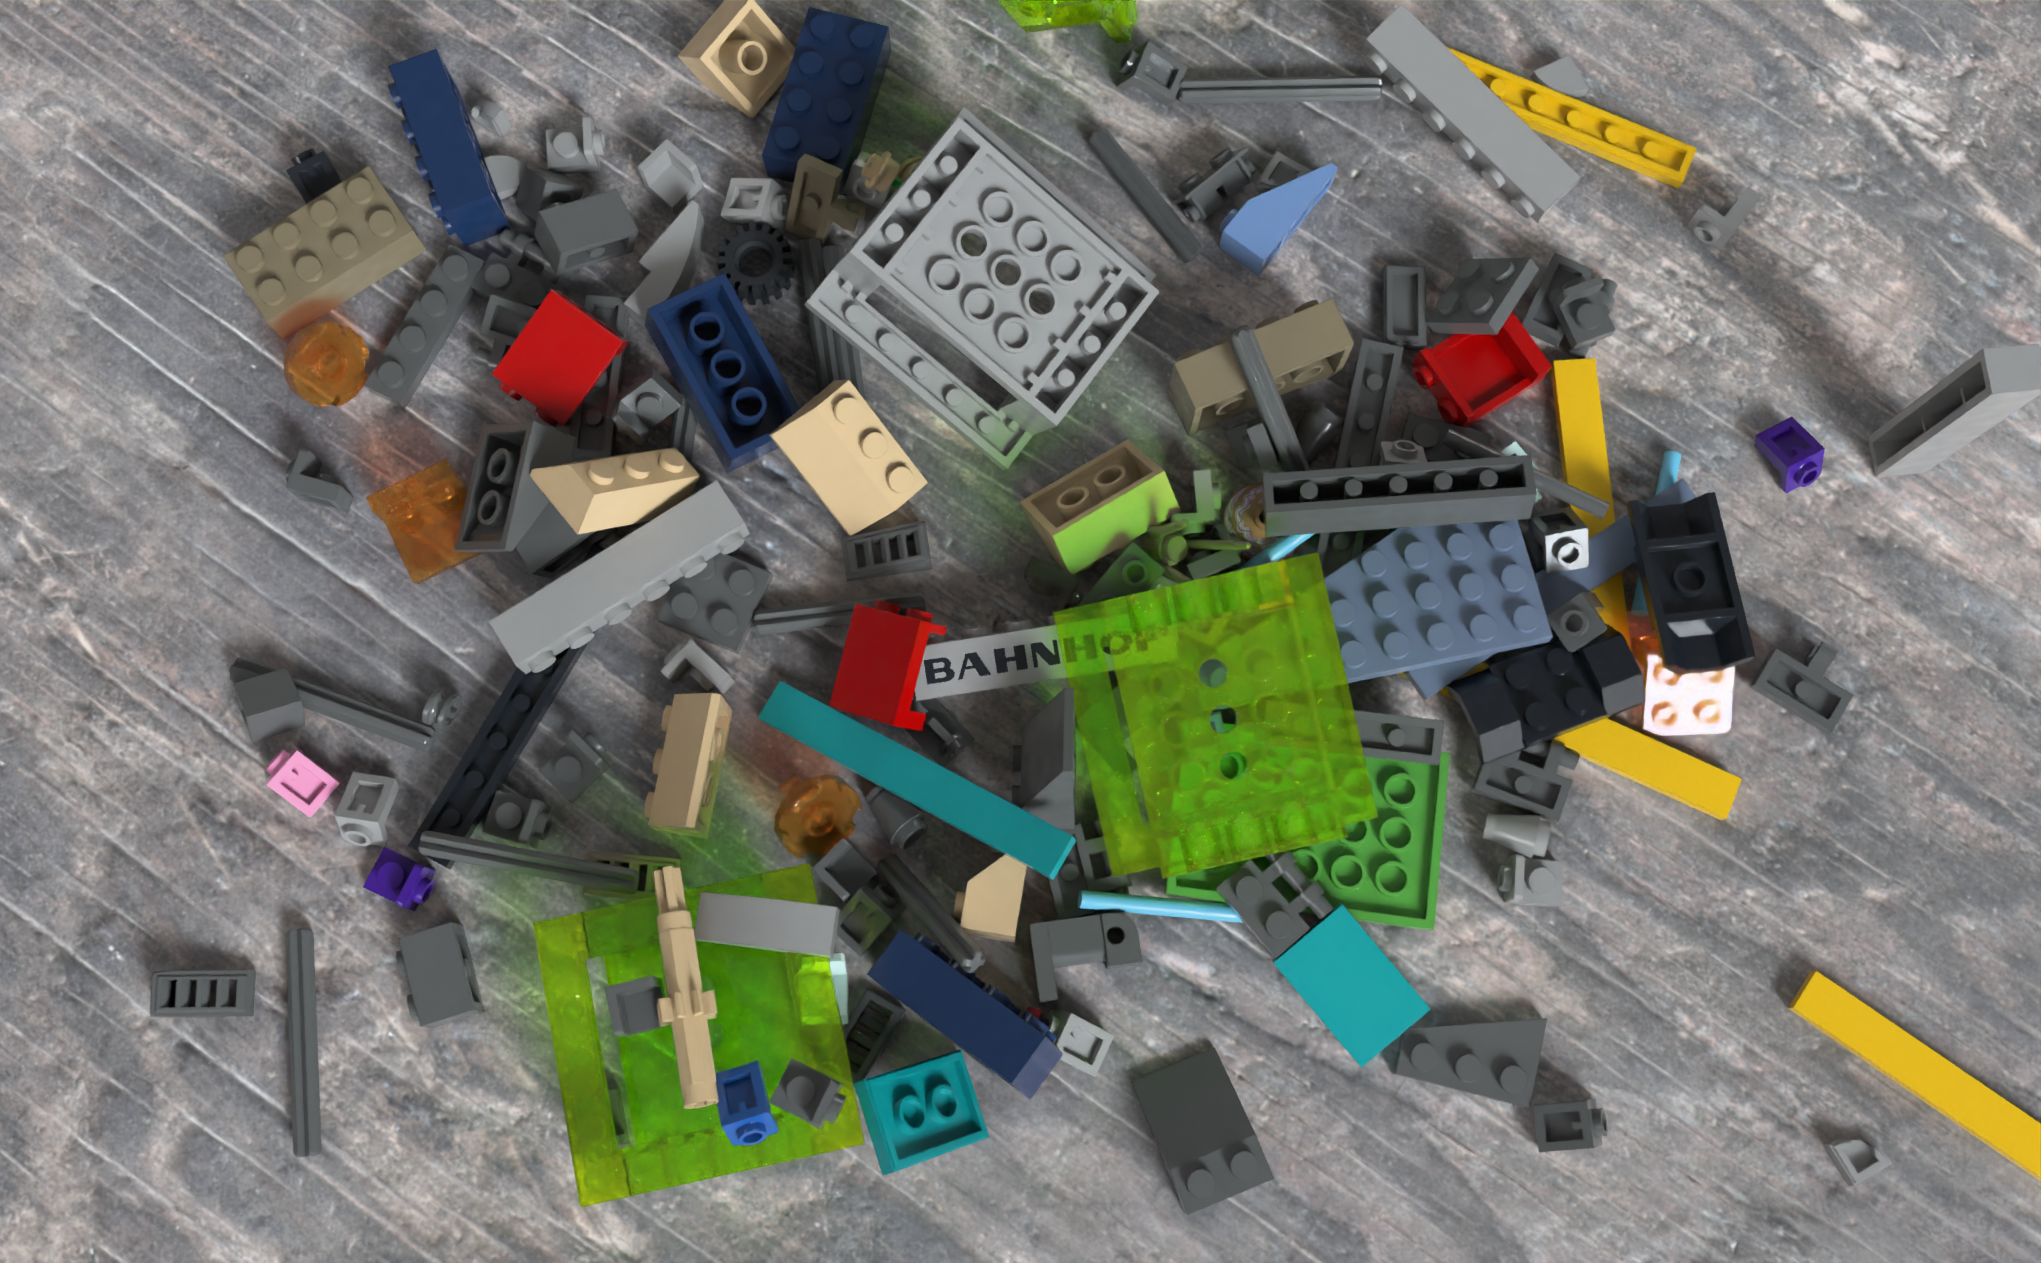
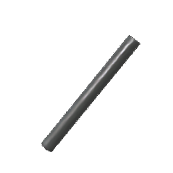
[1442,429,1610,519]

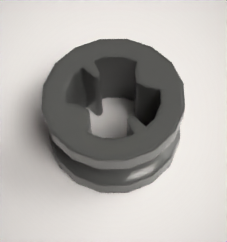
[422,687,462,732]

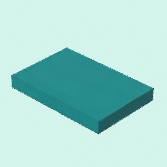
[1272,903,1431,1068]
[854,1049,990,1176]

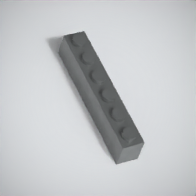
[1262,455,1537,537]

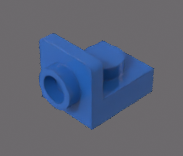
[716,1060,779,1146]

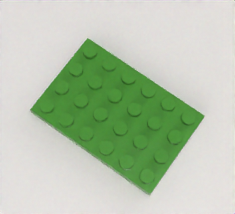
[1165,723,1450,931]

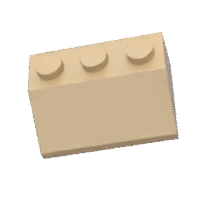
[769,380,928,536]
[1020,439,1181,576]
[530,447,700,535]
[644,693,733,839]

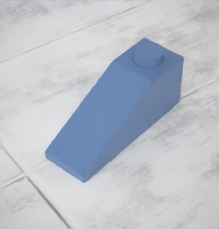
[1219,163,1338,276]

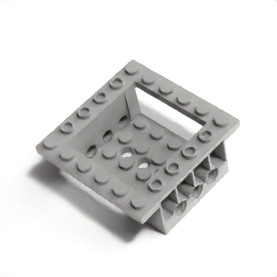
[804,107,1160,470]

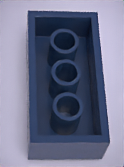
[762,7,891,196]
[388,49,512,247]
[645,273,800,473]
[867,929,1063,1099]

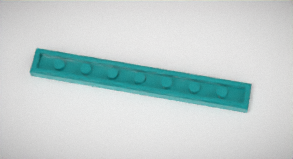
[758,681,1076,880]

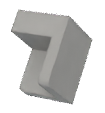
[638,139,704,214]

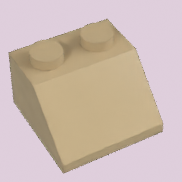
[678,0,796,118]
[953,855,1027,943]

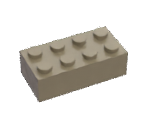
[223,166,426,340]
[1168,298,1354,436]

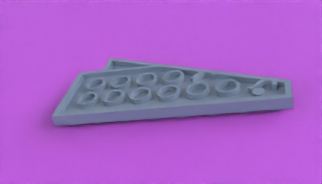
[1195,520,1553,713]

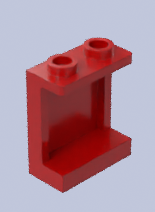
[492,289,629,427]
[1411,311,1552,428]
[829,599,947,731]

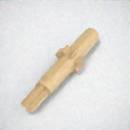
[652,866,719,1109]

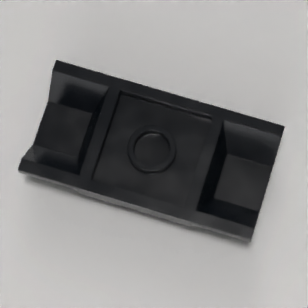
[1627,492,1756,675]
[1446,624,1646,765]

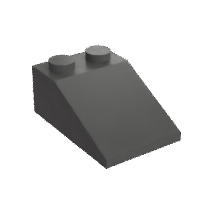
[454,421,576,552]
[1012,688,1076,829]
[1131,1047,1274,1215]

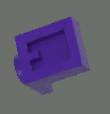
[1755,416,1825,493]
[363,847,436,911]

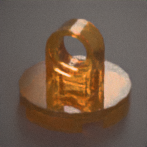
[283,320,369,407]
[774,772,861,858]

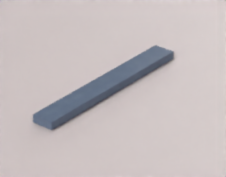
[1404,478,1696,701]

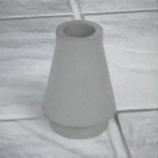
[1482,813,1552,859]

